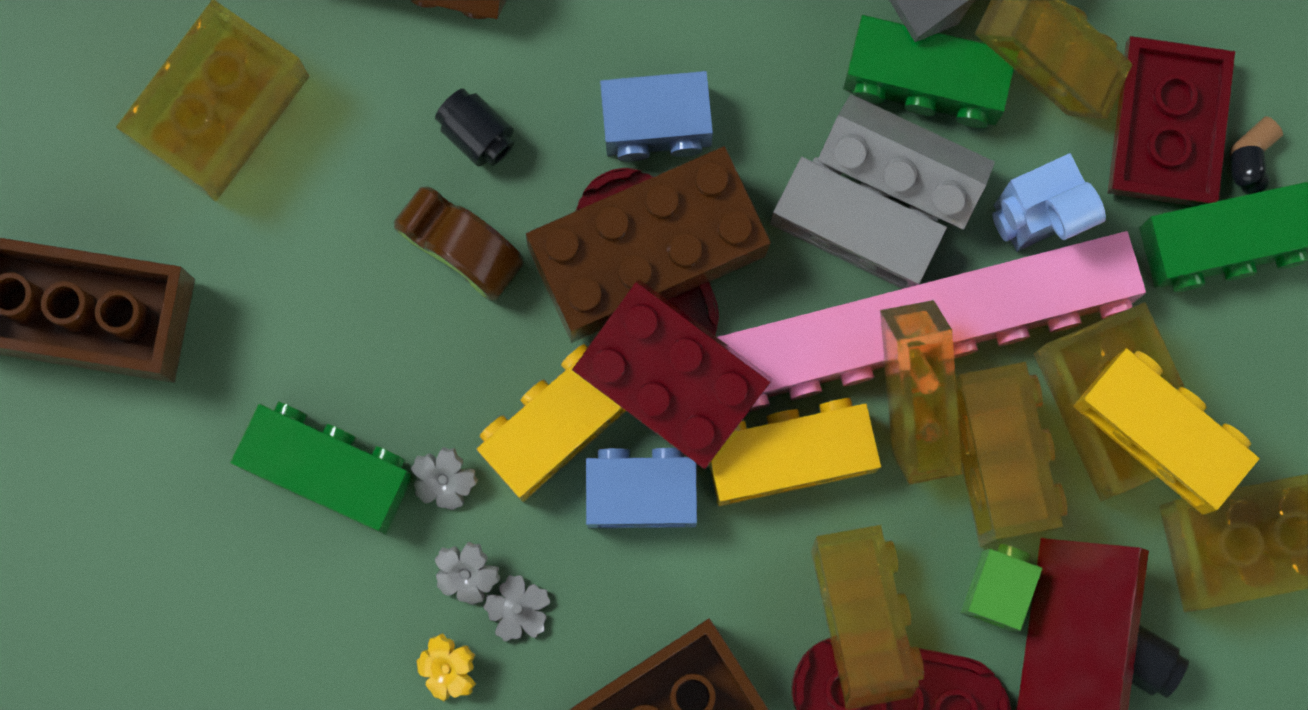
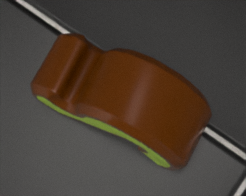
[394,186,524,301]

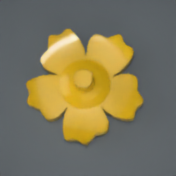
[417,633,476,701]

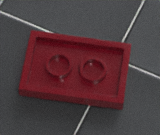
[1107,36,1235,206]
[572,279,773,469]

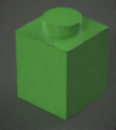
[961,544,1042,632]

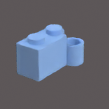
[992,153,1106,252]

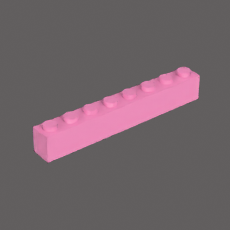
[717,231,1146,412]

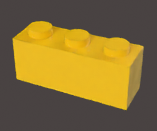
[476,344,626,502]
[1073,348,1260,515]
[709,398,881,506]

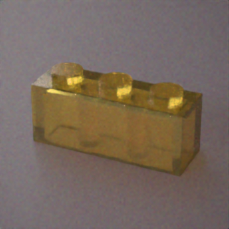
[975,0,1132,119]
[880,300,962,485]
[811,525,924,710]

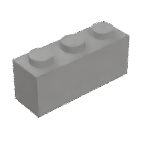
[817,94,995,230]
[770,156,947,289]

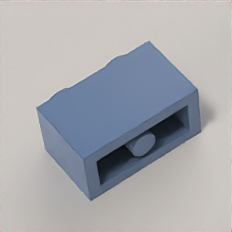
[600,71,713,161]
[586,448,697,529]

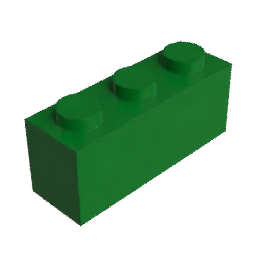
[843,15,1018,128]
[1139,182,1308,293]
[230,401,413,535]

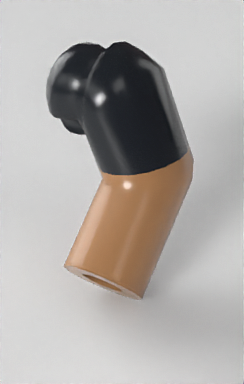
[1230,116,1283,195]

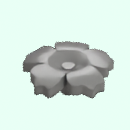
[411,447,478,510]
[435,542,501,605]
[483,575,551,642]

